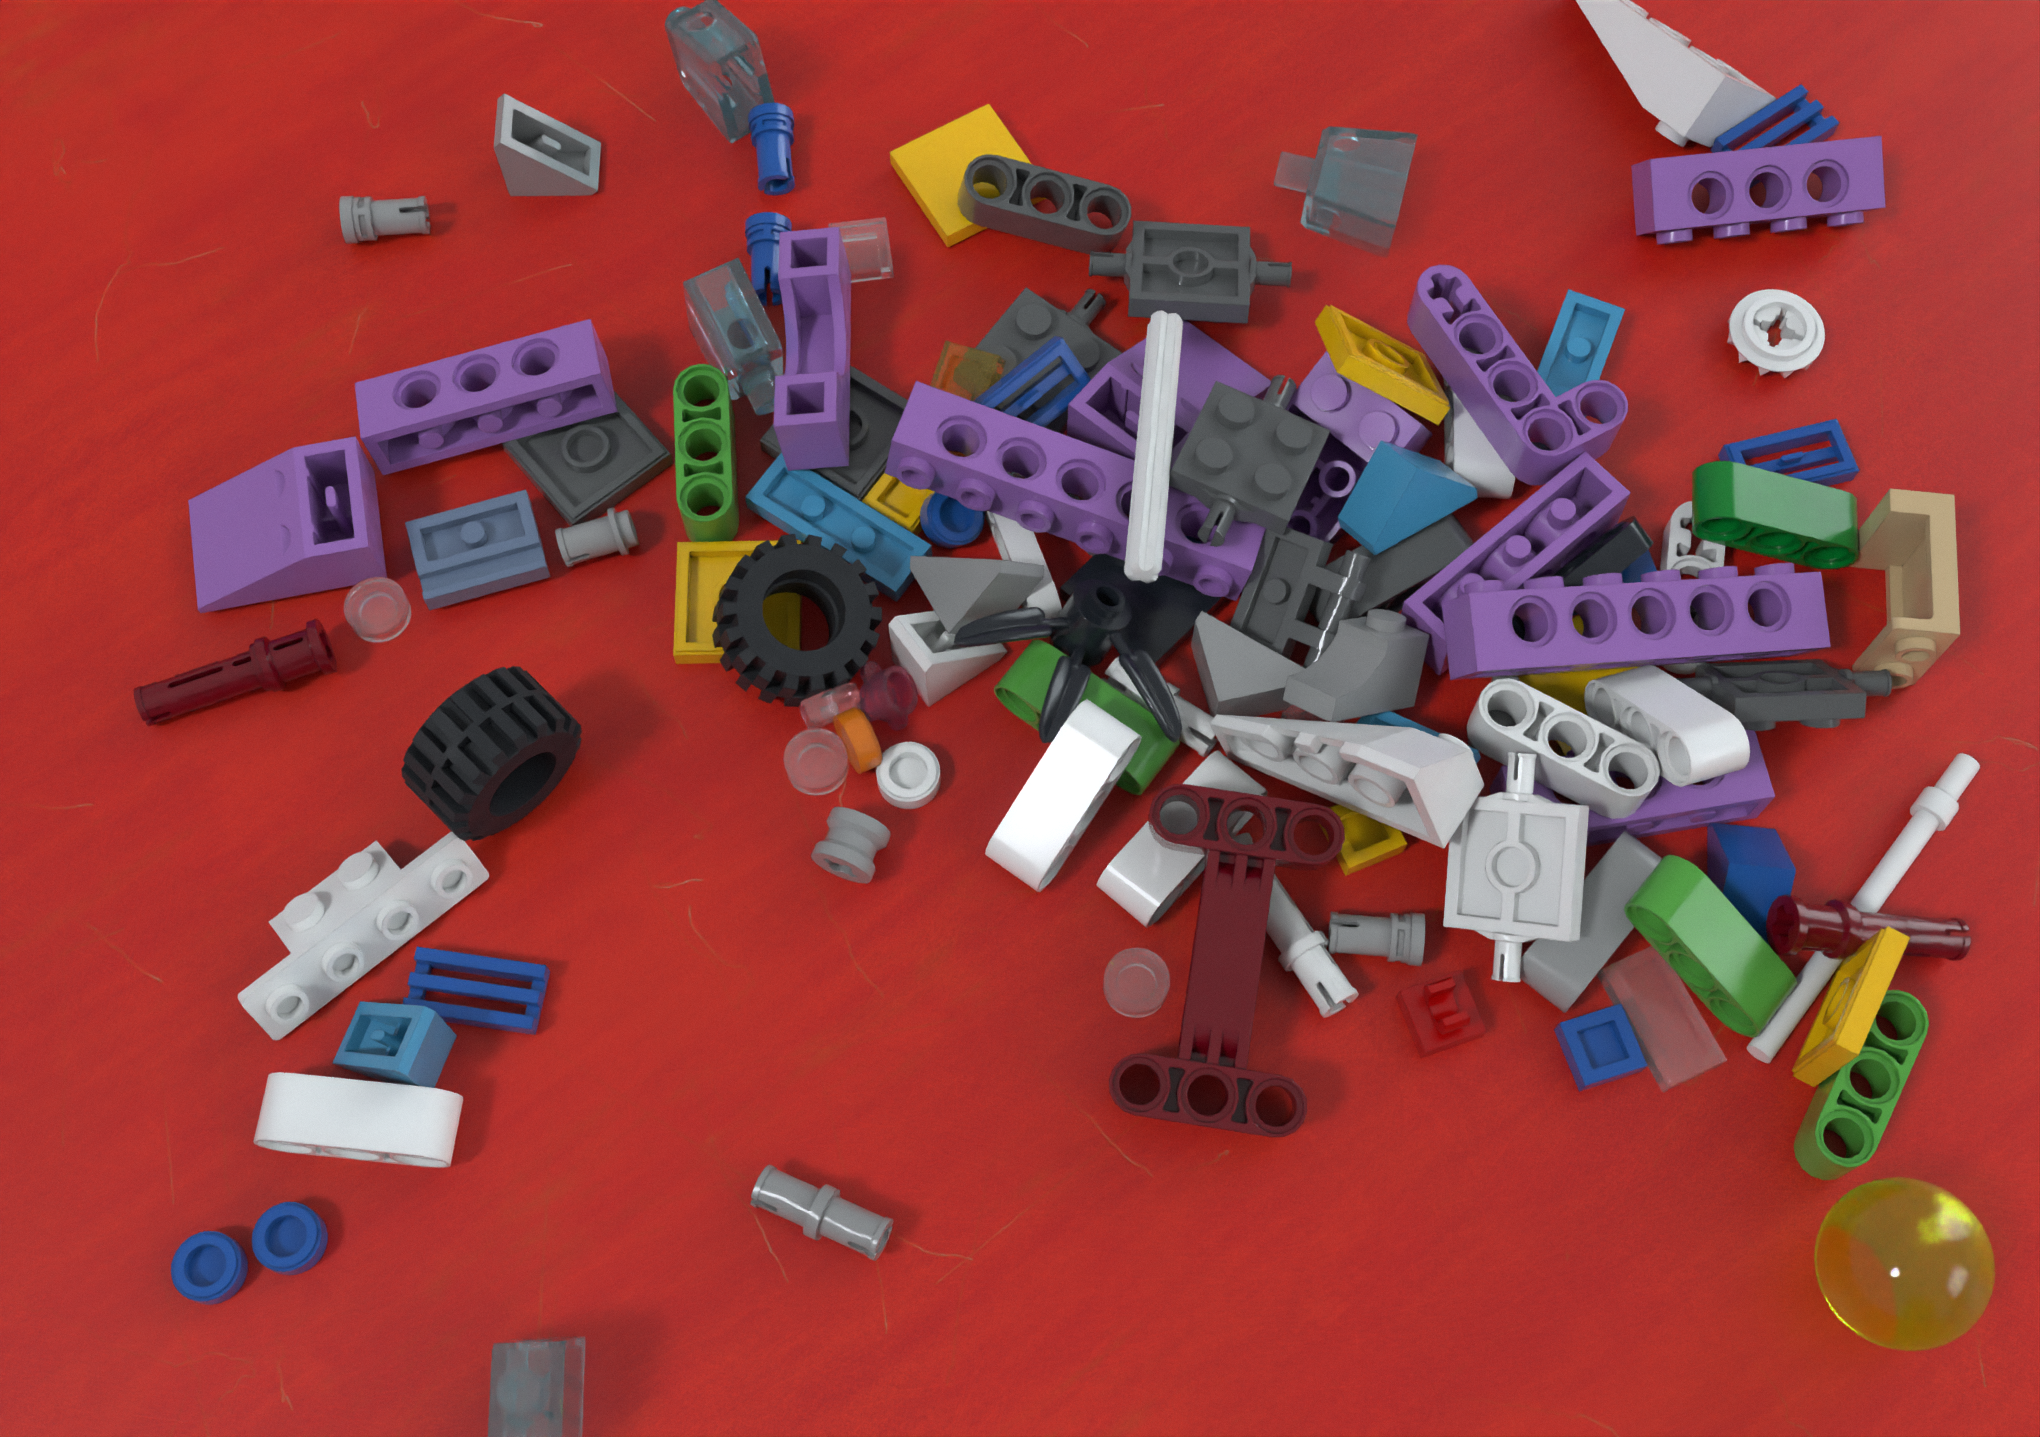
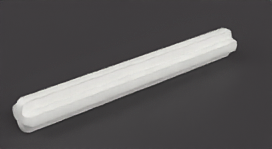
[1124,310,1183,583]

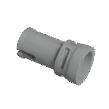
[339,196,430,244]
[1328,911,1425,966]

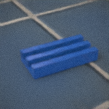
[1710,84,1840,189]
[973,336,1091,427]
[1718,419,1860,486]
[402,947,550,1035]

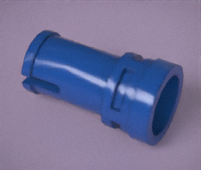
[748,103,795,195]
[745,212,792,306]

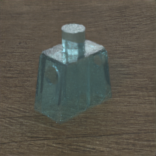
[665,0,775,143]
[1274,126,1418,258]
[683,258,784,415]
[488,1336,586,1437]

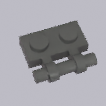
[1230,527,1371,669]

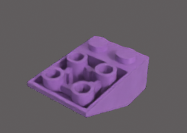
[1067,320,1271,473]
[1263,351,1433,547]
[188,436,387,613]

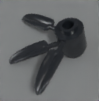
[954,579,1182,744]

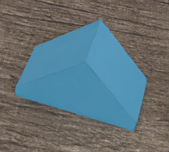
[1338,440,1478,555]
[333,1001,457,1088]

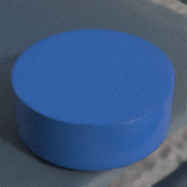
[920,492,985,549]
[252,1202,328,1275]
[171,1231,248,1305]

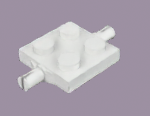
[1443,752,1589,982]

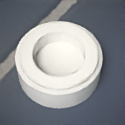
[876,742,941,809]

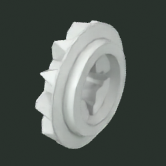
[1727,289,1825,378]

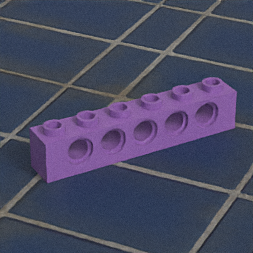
[885,381,1266,601]
[1442,563,1831,680]

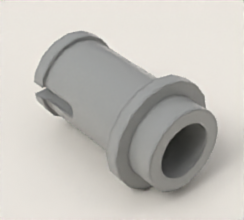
[555,507,639,568]

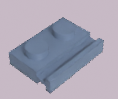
[405,489,551,610]

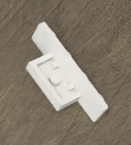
[238,832,489,1040]

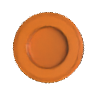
[833,707,883,774]

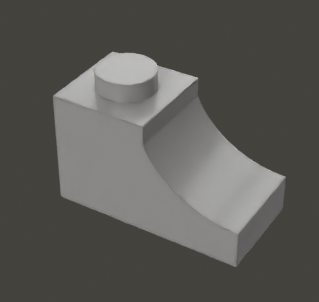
[1283,609,1429,722]

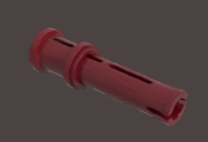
[134,619,337,726]
[1766,895,1971,961]

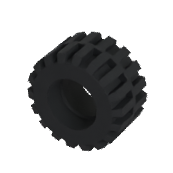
[712,534,882,707]
[401,666,582,841]

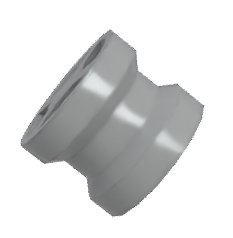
[811,807,891,884]

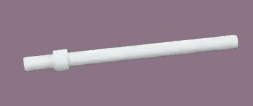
[1747,753,1980,1063]

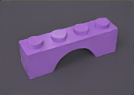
[773,227,851,471]

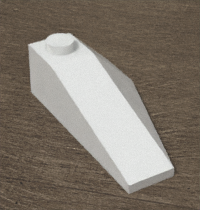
[1576,0,1776,147]
[1210,714,1484,849]

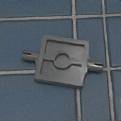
[1089,220,1292,323]
[955,287,1122,434]
[1169,375,1331,547]
[1676,659,1892,731]

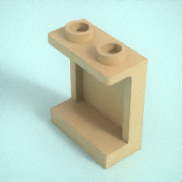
[1848,488,1960,689]

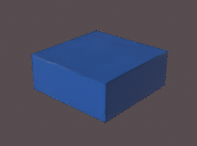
[1554,1003,1648,1092]

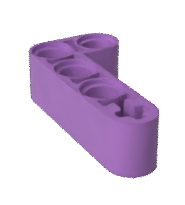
[1407,265,1628,485]

